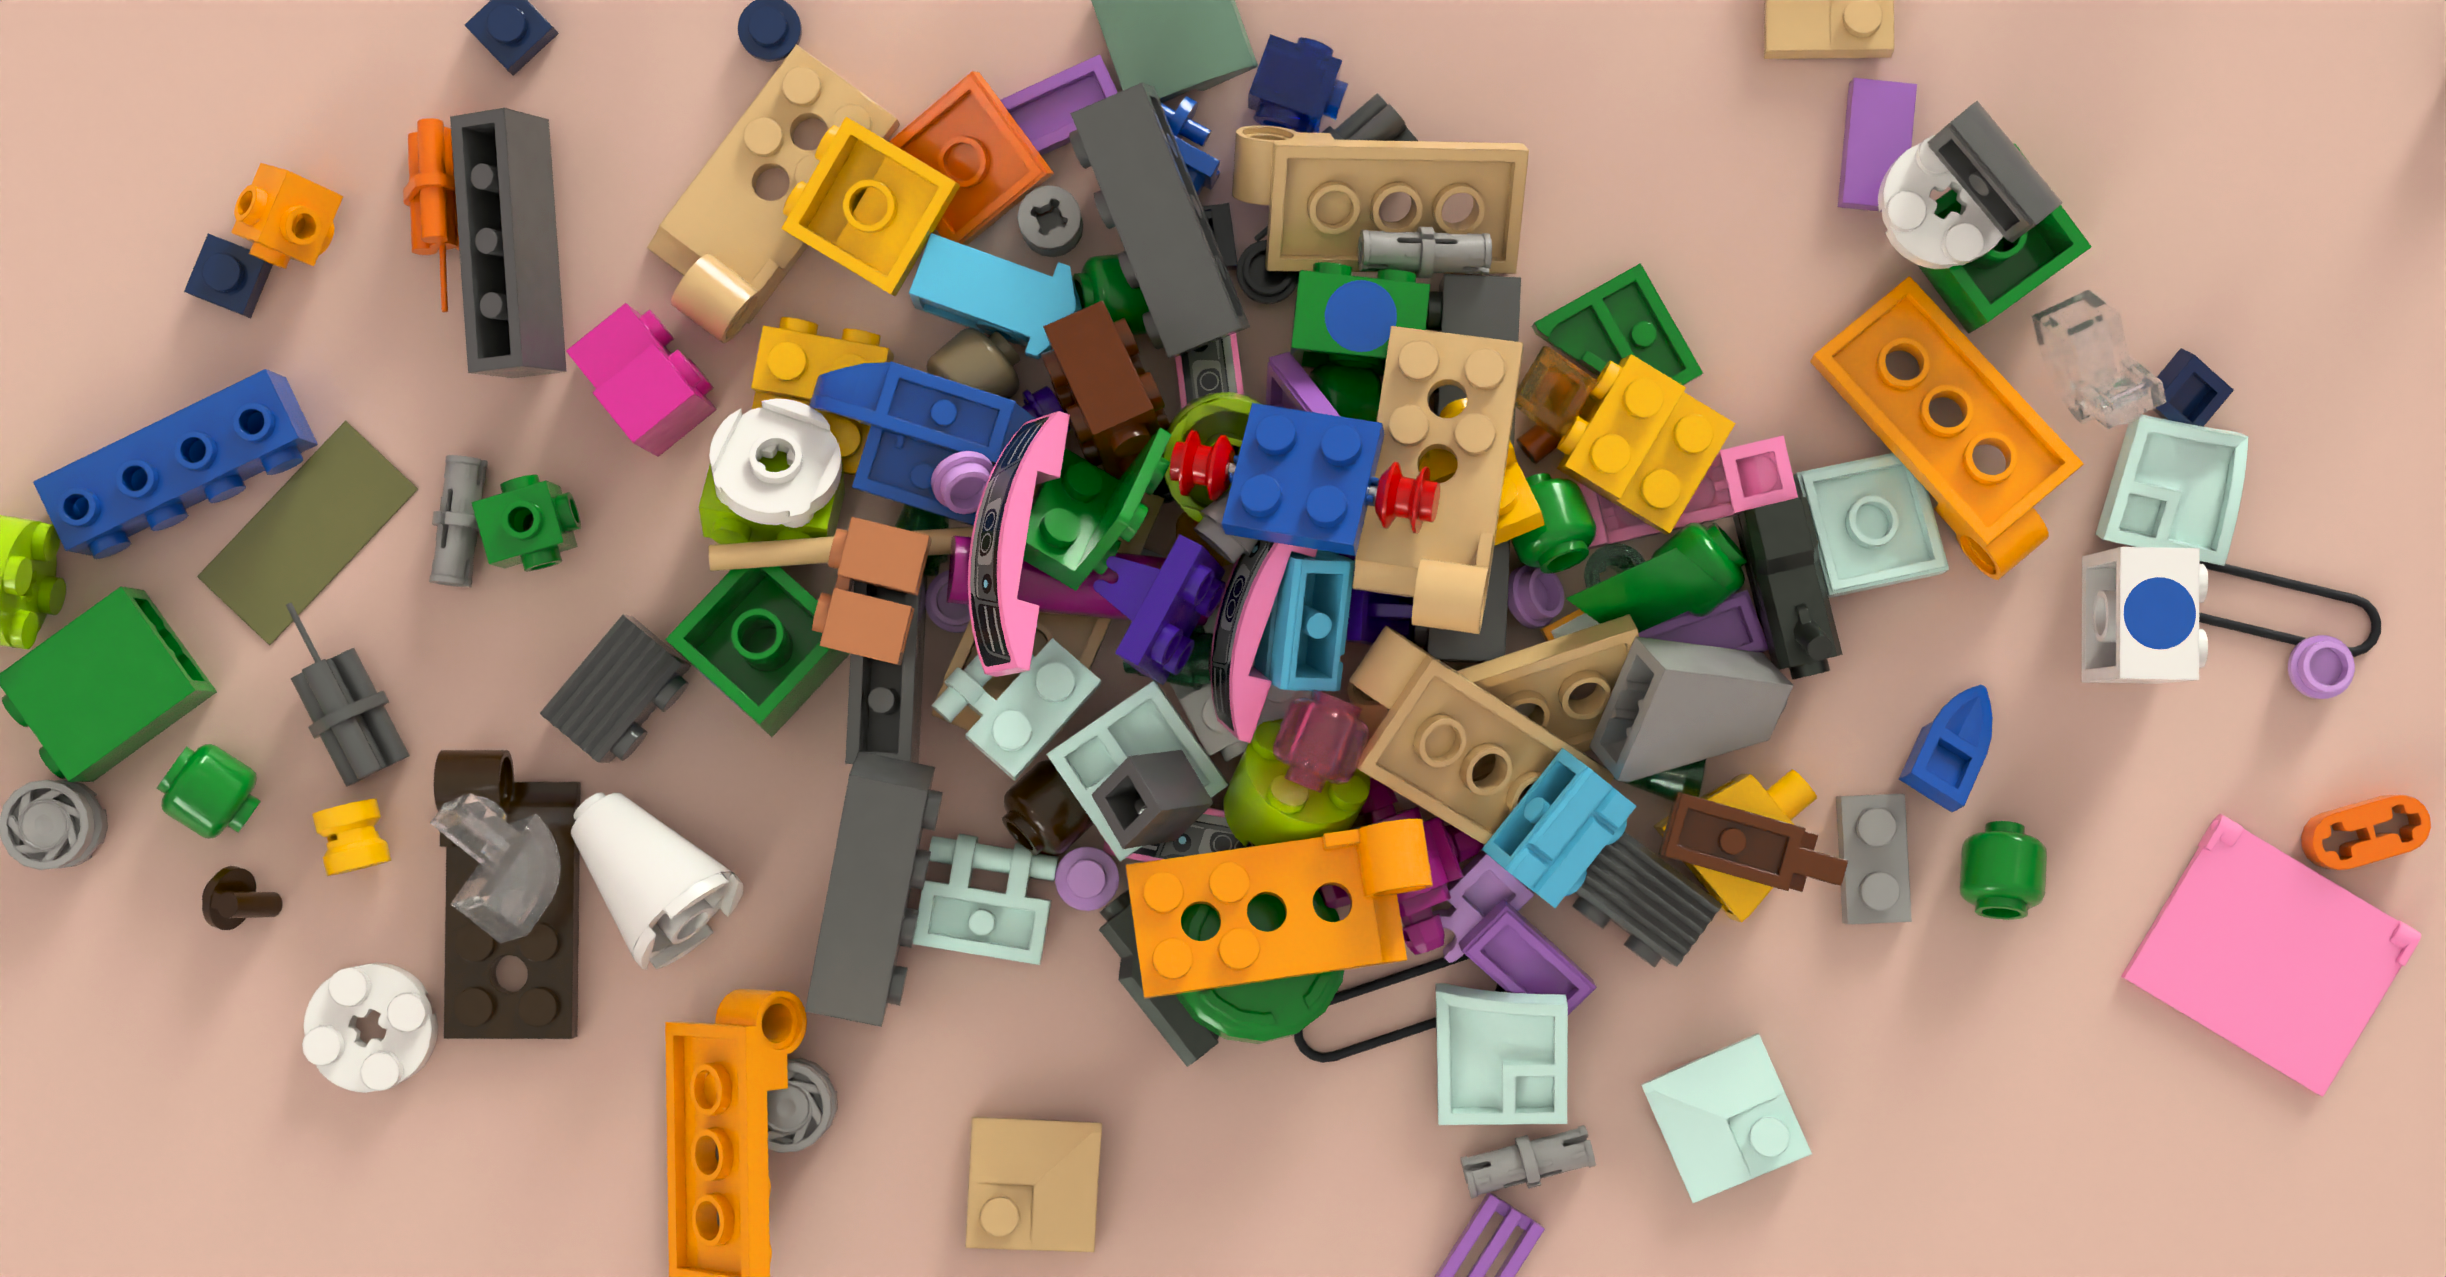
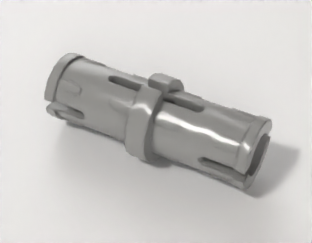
[1358,227,1492,278]
[429,455,488,587]
[1460,1125,1596,1199]

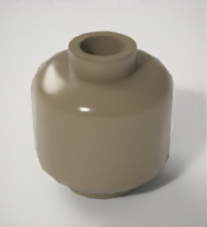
[926,328,1020,399]

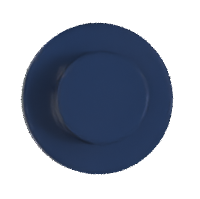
[738,0,802,62]

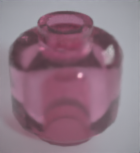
[1272,690,1370,793]

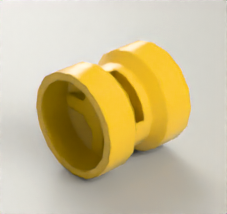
[312,798,391,876]

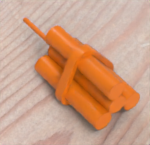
[403,118,459,312]

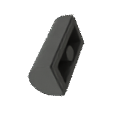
[1928,101,2063,243]

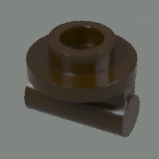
[202,866,282,930]

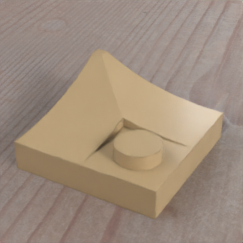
[1764,0,1894,59]
[965,1117,1102,1252]

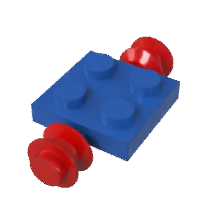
[1170,403,1440,556]

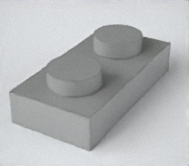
[1836,794,1912,925]

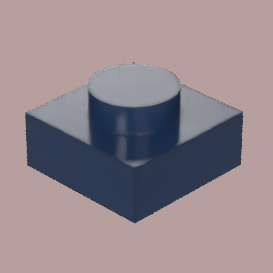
[465,0,559,76]
[184,233,273,319]
[2140,348,2234,427]

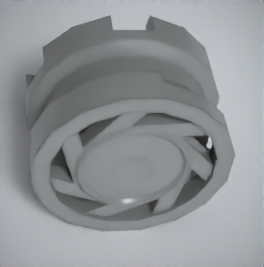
[0,780,108,870]
[767,1058,838,1153]

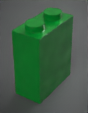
[0,586,217,782]

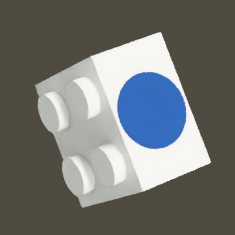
[2082,547,2208,684]

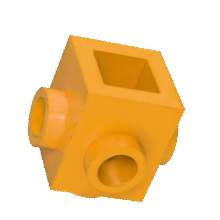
[231,163,343,269]

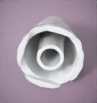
[571,792,743,970]

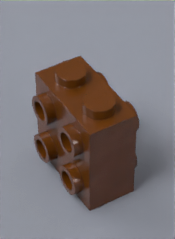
[1041,300,1170,480]

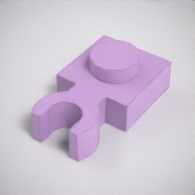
[1433,850,1534,963]

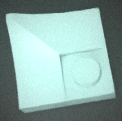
[2095,412,2249,566]
[1046,680,1229,861]
[1436,983,1568,1125]
[1641,1033,1812,1203]

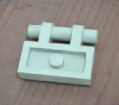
[931,626,1101,781]
[913,834,1059,965]

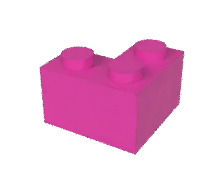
[566,303,717,457]

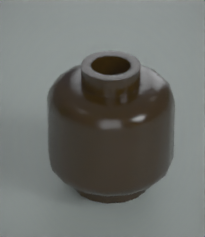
[1002,760,1094,855]

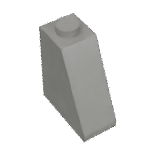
[1589,636,1794,782]

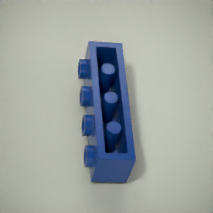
[33,369,318,559]

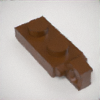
[1658,792,1848,892]

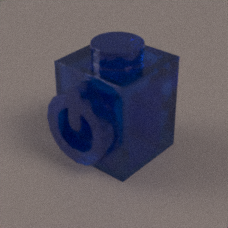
[1248,34,1349,133]

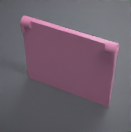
[2121,814,2421,1097]

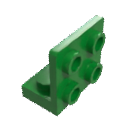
[1023,428,1171,591]

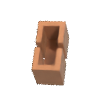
[812,516,932,666]

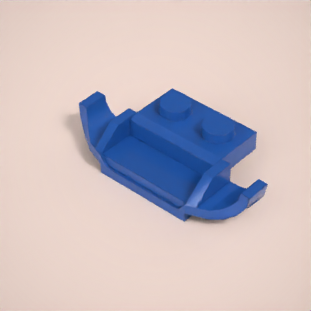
[809,361,1036,526]

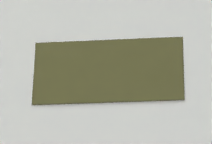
[197,420,418,645]

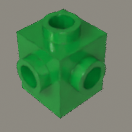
[471,475,581,572]

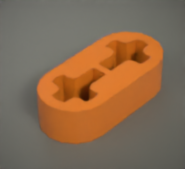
[2301,795,2431,870]

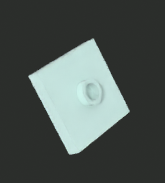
[1793,453,1949,598]

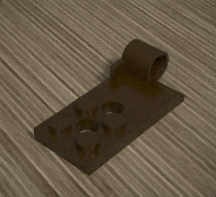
[434,750,580,1039]

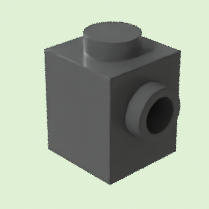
[1092,750,1214,849]

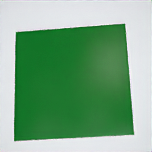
[1566,548,1730,633]

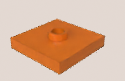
[889,71,1054,246]

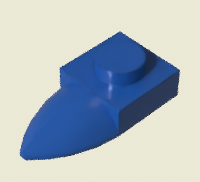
[1899,685,1993,813]

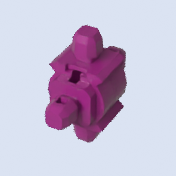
[1318,778,1484,955]

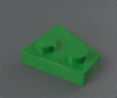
[1531,263,1704,386]

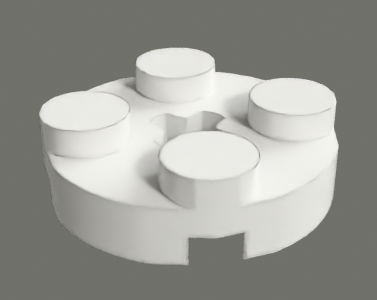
[1878,135,2003,269]
[709,398,842,528]
[302,962,438,1093]

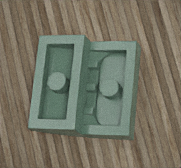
[1091,0,1258,103]

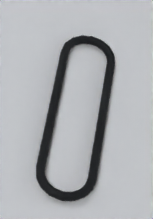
[2199,561,2381,657]
[1294,954,1505,1063]

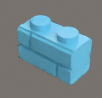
[1254,550,1355,691]
[1481,748,1637,908]

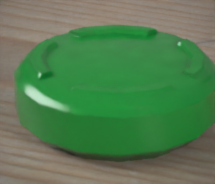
[1175,890,1344,1044]

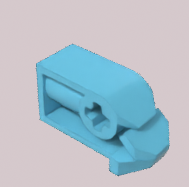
[909,233,1082,359]

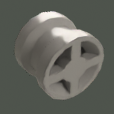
[1017,185,1083,257]

